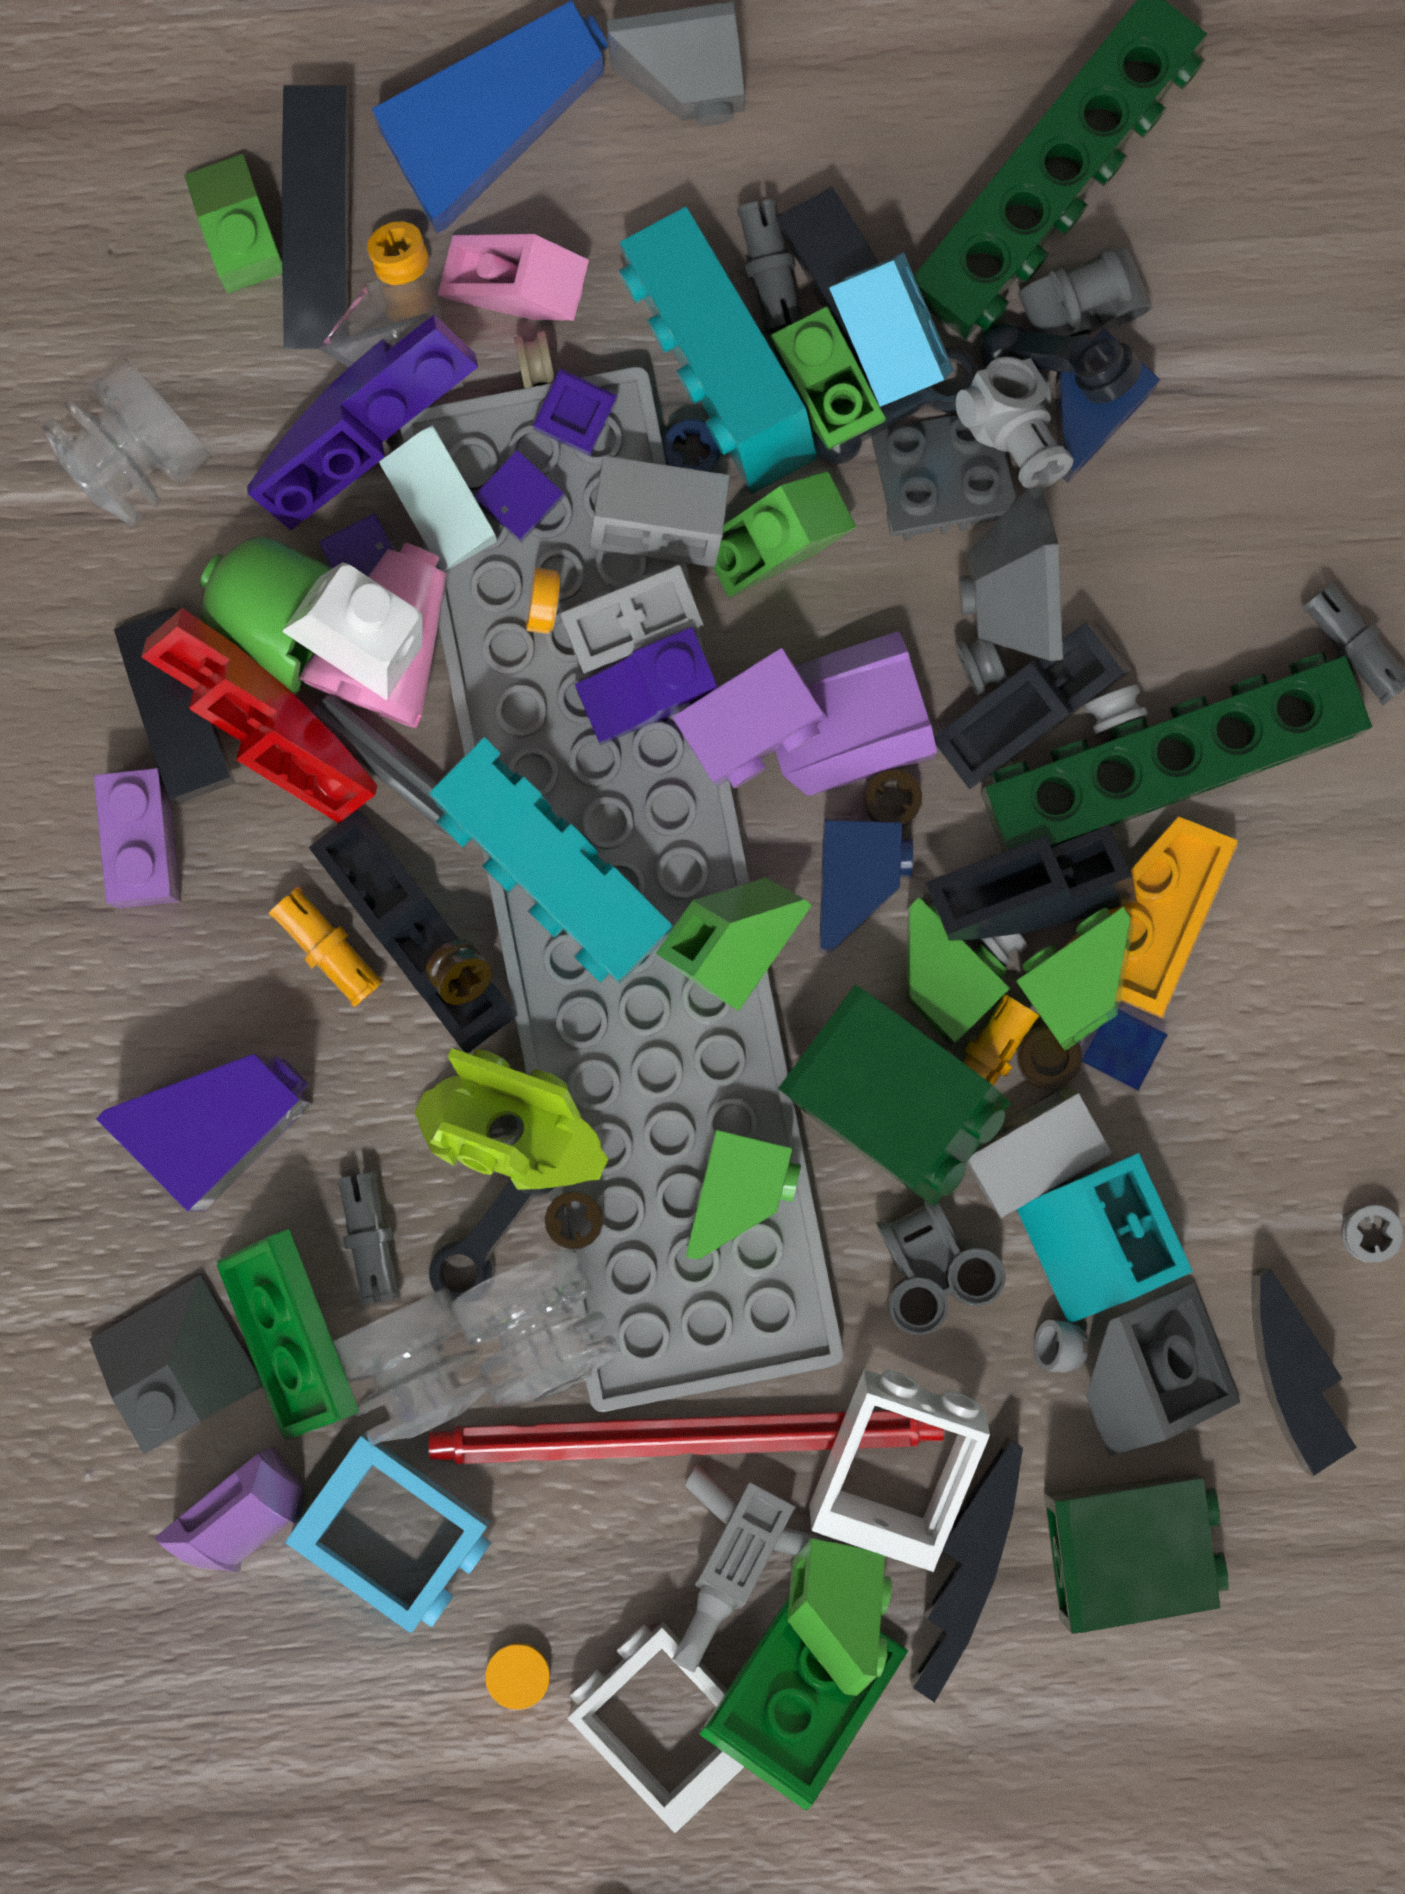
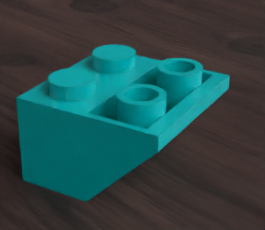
[1016,1153,1193,1323]

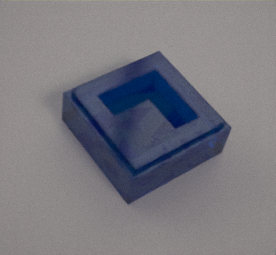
[1081,1009,1168,1092]

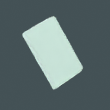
[379,425,497,572]

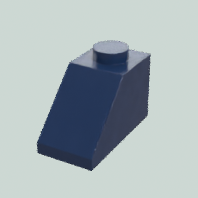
[1055,328,1160,483]
[819,820,913,953]

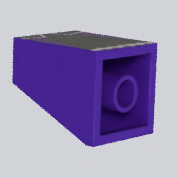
[96,1054,312,1212]

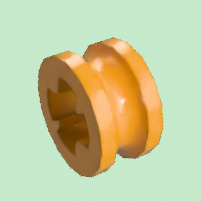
[367,221,429,285]

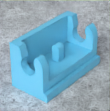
[829,252,953,407]

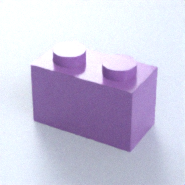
[672,648,827,788]
[94,768,180,909]

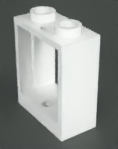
[809,1369,990,1572]
[567,1621,744,1833]

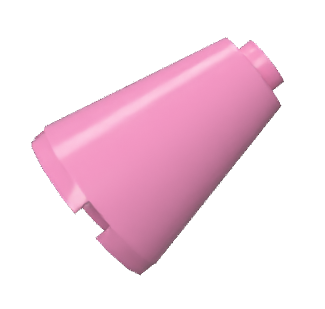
[300,543,447,728]

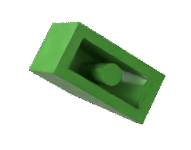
[184,154,282,294]
[686,1130,801,1260]

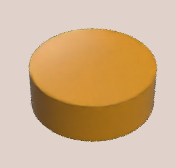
[526,567,560,634]
[485,1642,551,1710]

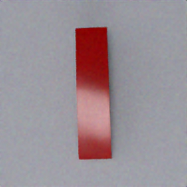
[141,608,378,823]

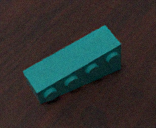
[618,206,817,494]
[429,737,673,985]

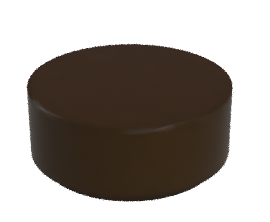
[1016,1025,1082,1089]

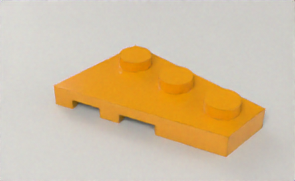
[1058,816,1238,1019]

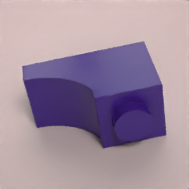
[574,627,717,745]

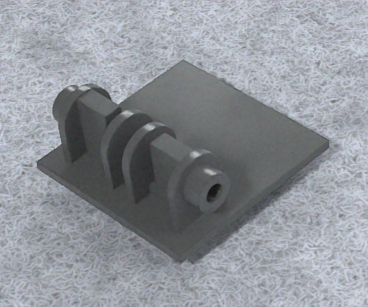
[871,415,1017,541]

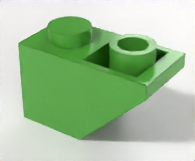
[770,307,886,450]
[713,471,857,598]
[656,877,812,1011]
[907,898,1010,1045]
[1017,907,1134,1051]
[787,1538,892,1696]

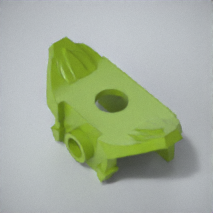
[414,1048,609,1190]

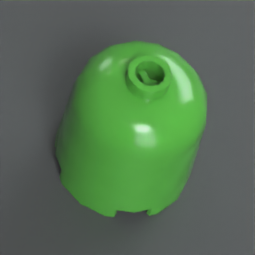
[200,537,332,694]

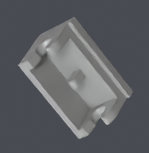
[589,456,730,567]
[557,563,704,673]
[966,1084,1112,1218]

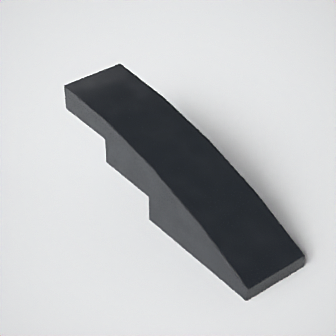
[282,84,351,349]
[309,809,518,1053]
[910,1437,1023,1703]

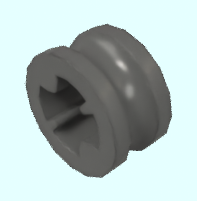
[955,634,1007,696]

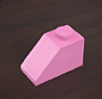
[437,234,589,321]

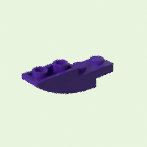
[247,314,478,530]

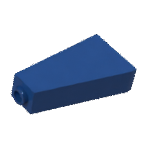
[372,0,608,233]

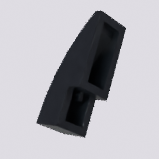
[775,186,879,388]
[114,607,236,805]
[934,620,1132,790]
[925,825,1137,941]
[1252,1269,1357,1476]

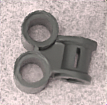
[1018,247,1153,337]
[875,1200,1006,1335]

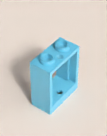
[285,1433,492,1633]

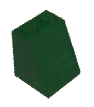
[778,984,1010,1206]
[1044,1474,1229,1634]

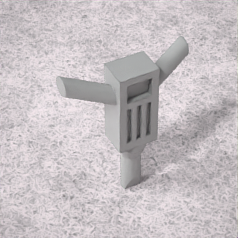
[672,1464,837,1673]

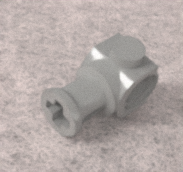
[956,357,1074,489]

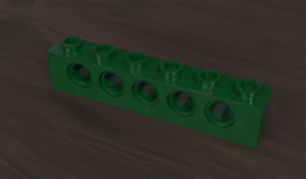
[914,0,1207,341]
[981,652,1373,852]

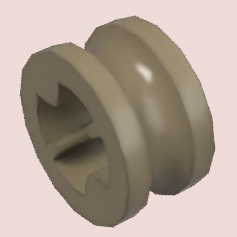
[514,331,555,389]

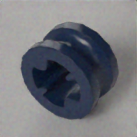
[663,419,720,472]

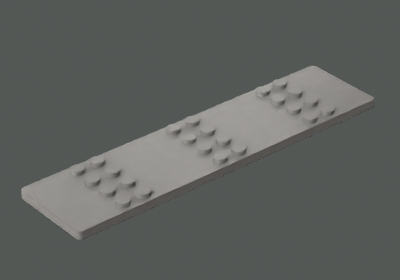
[401,367,843,1412]

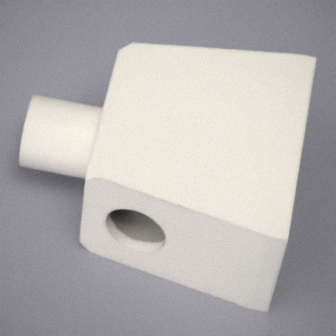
[283,562,423,700]

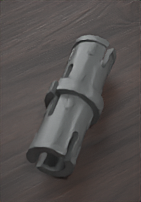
[737,199,804,333]
[1302,582,1405,706]
[336,1171,401,1305]

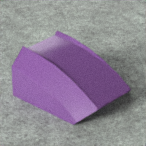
[775,631,937,796]
[155,1446,304,1572]

